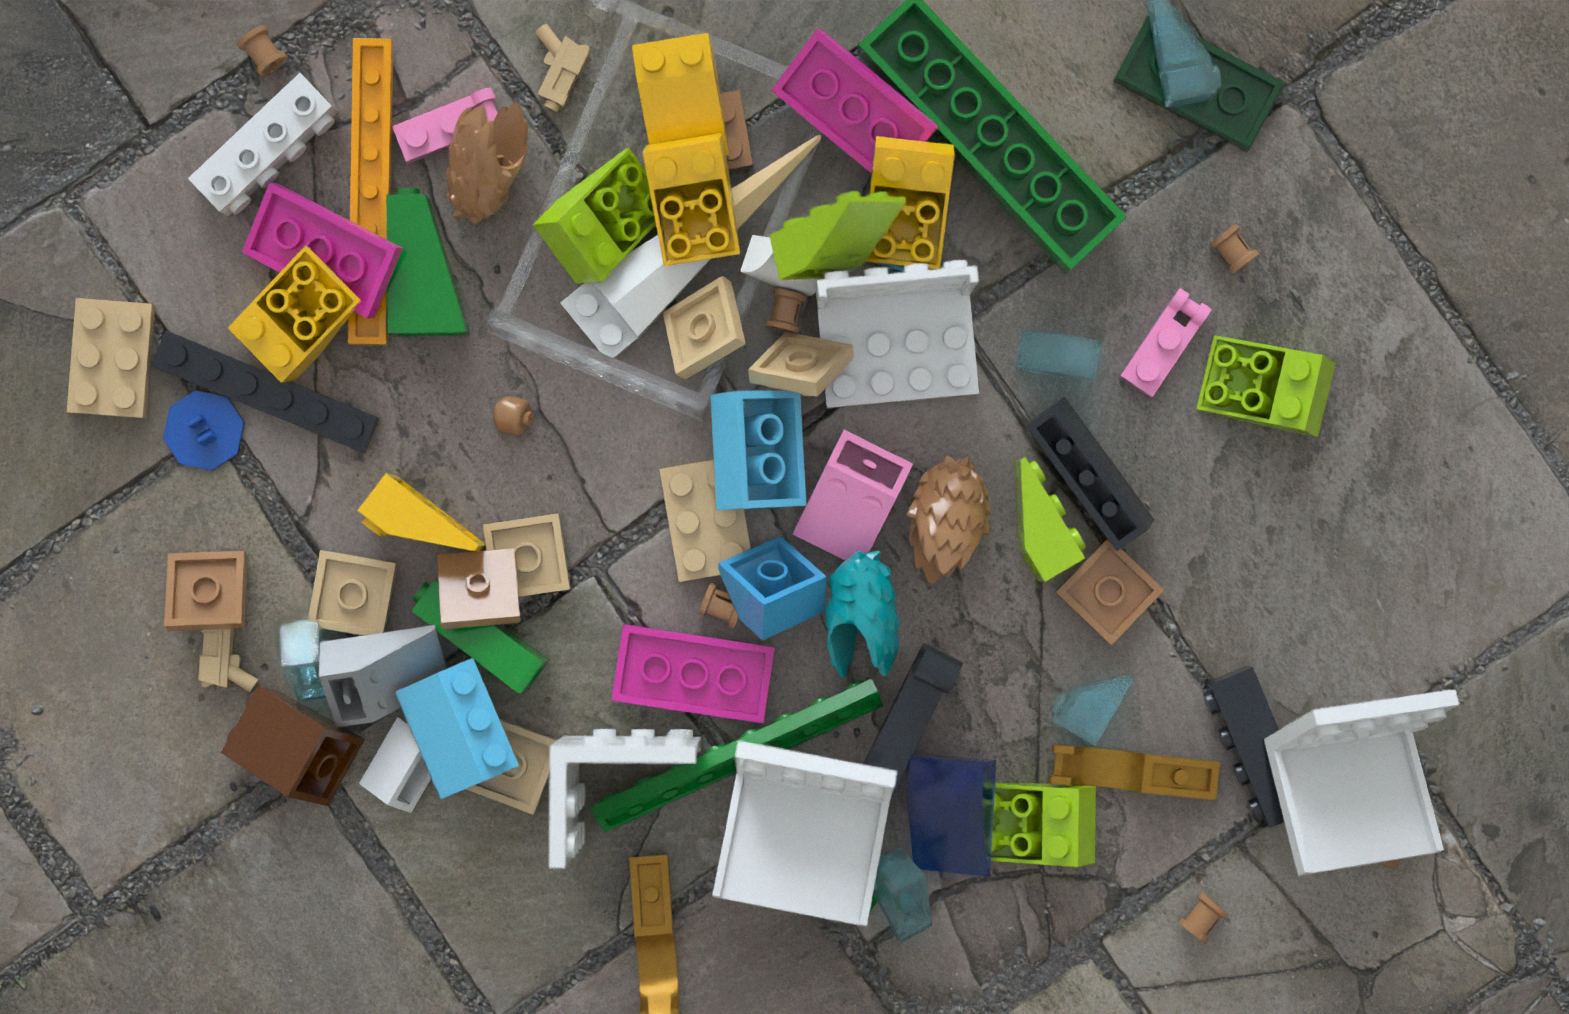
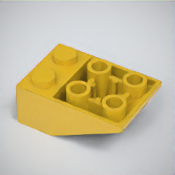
[642,132,740,266]
[866,136,954,269]
[228,246,361,383]

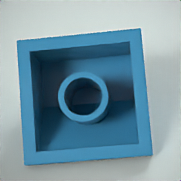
[718,536,827,641]

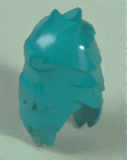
[825,550,901,677]

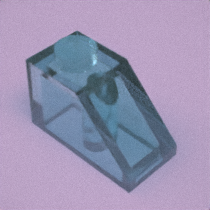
[1016,331,1102,382]
[279,620,327,702]
[1051,674,1134,746]
[873,847,932,944]

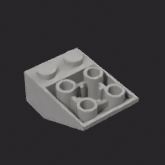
[319,625,448,728]

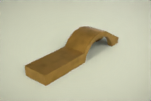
[1048,744,1220,800]
[629,854,679,1014]

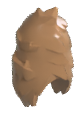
[446,102,528,225]
[906,455,991,584]

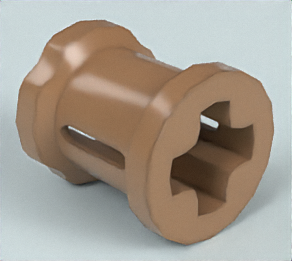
[237,25,288,77]
[1209,224,1259,274]
[766,288,807,334]
[698,583,738,628]
[1178,892,1229,944]

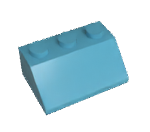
[395,658,519,799]

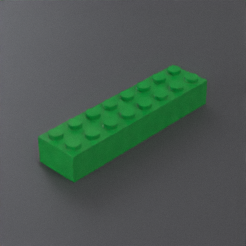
[857,0,1127,274]

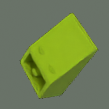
[533,148,656,284]
[769,192,906,280]
[1196,335,1336,437]
[1014,457,1086,582]
[971,783,1096,867]

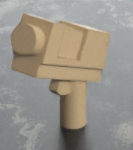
[535,24,590,113]
[198,629,259,693]

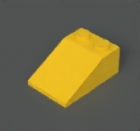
[632,33,730,156]
[357,473,486,551]

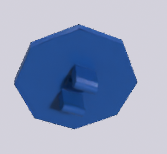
[163,390,245,471]

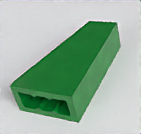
[386,188,469,337]
[412,580,550,694]

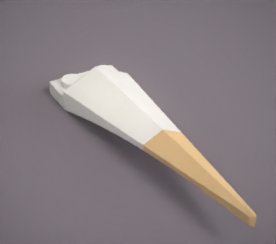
[560,135,821,363]

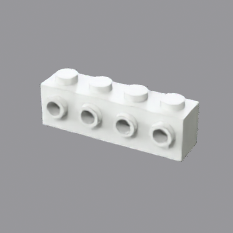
[188,73,338,217]

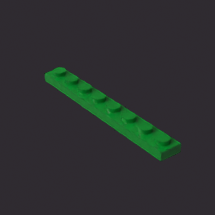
[590,679,884,833]

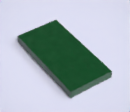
[1113,12,1285,152]

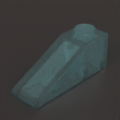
[1146,0,1221,108]

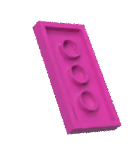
[771,28,939,174]
[242,183,403,318]
[611,624,775,723]

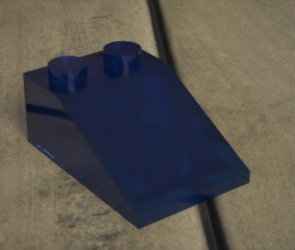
[907,754,996,876]

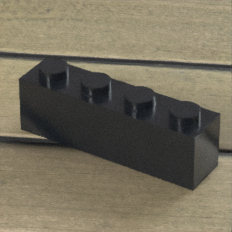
[1025,396,1155,551]
[1203,666,1284,828]

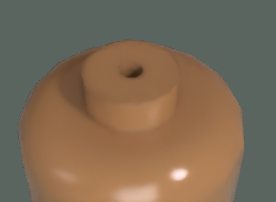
[493,396,535,436]

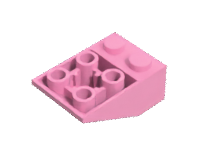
[792,430,913,560]

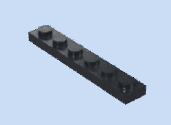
[151,330,380,453]

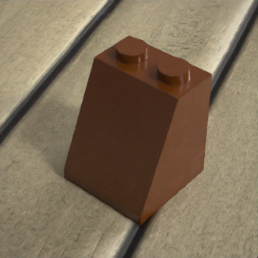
[221,685,365,806]

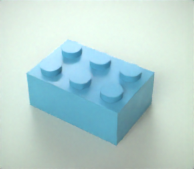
[710,390,806,510]

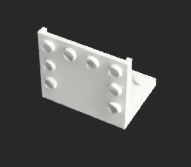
[816,260,979,409]
[1264,689,1460,876]
[549,729,701,868]
[712,741,897,927]

